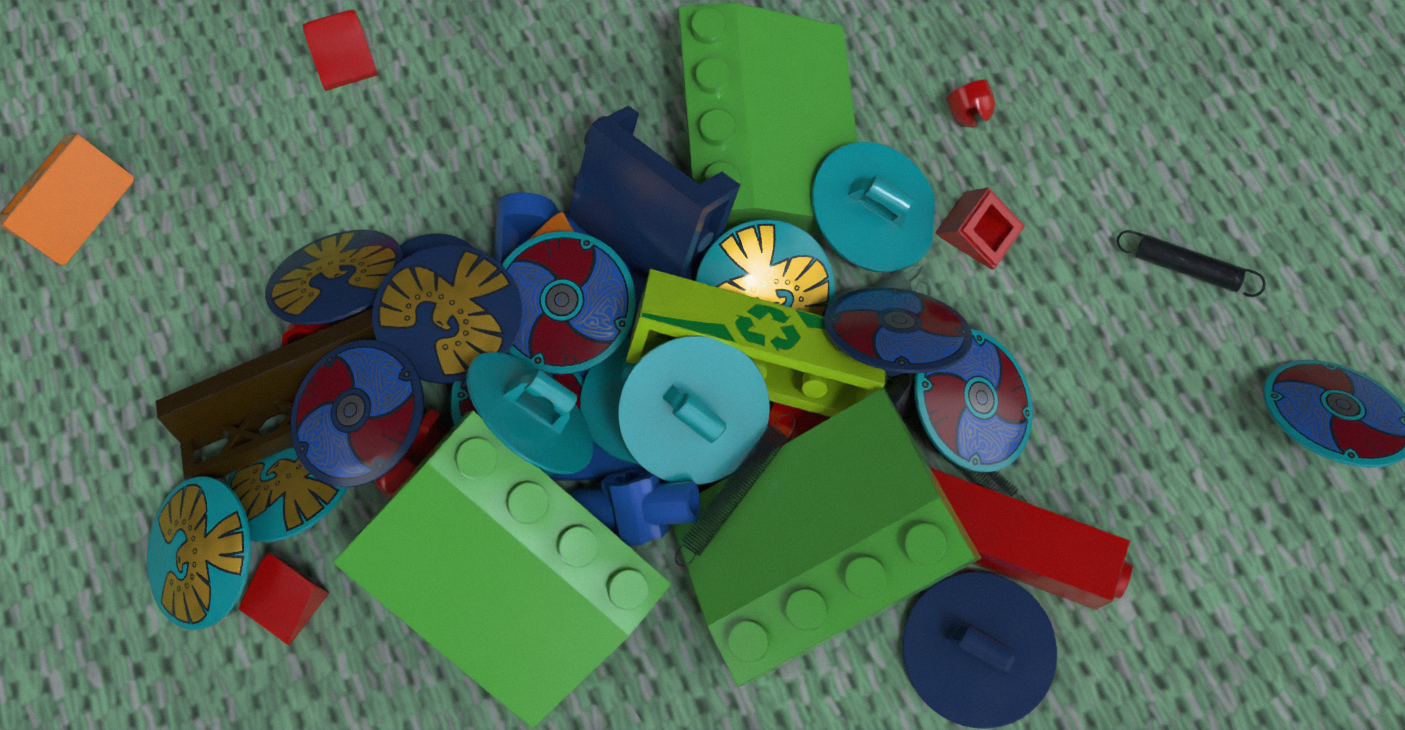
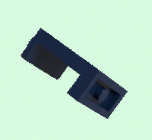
[568,106,740,281]

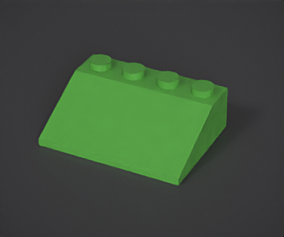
[678,2,857,234]
[673,388,981,687]
[332,411,671,729]

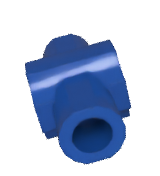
[571,467,701,546]

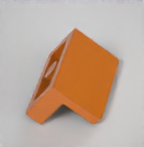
[0,134,134,265]

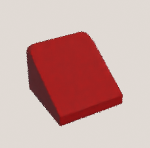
[303,10,378,91]
[935,187,1025,270]
[239,552,329,645]

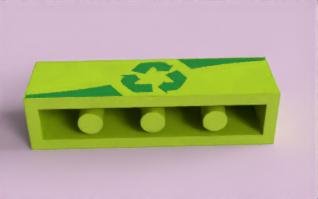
[626,269,885,417]

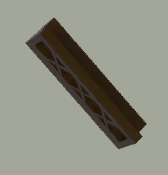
[155,308,376,481]

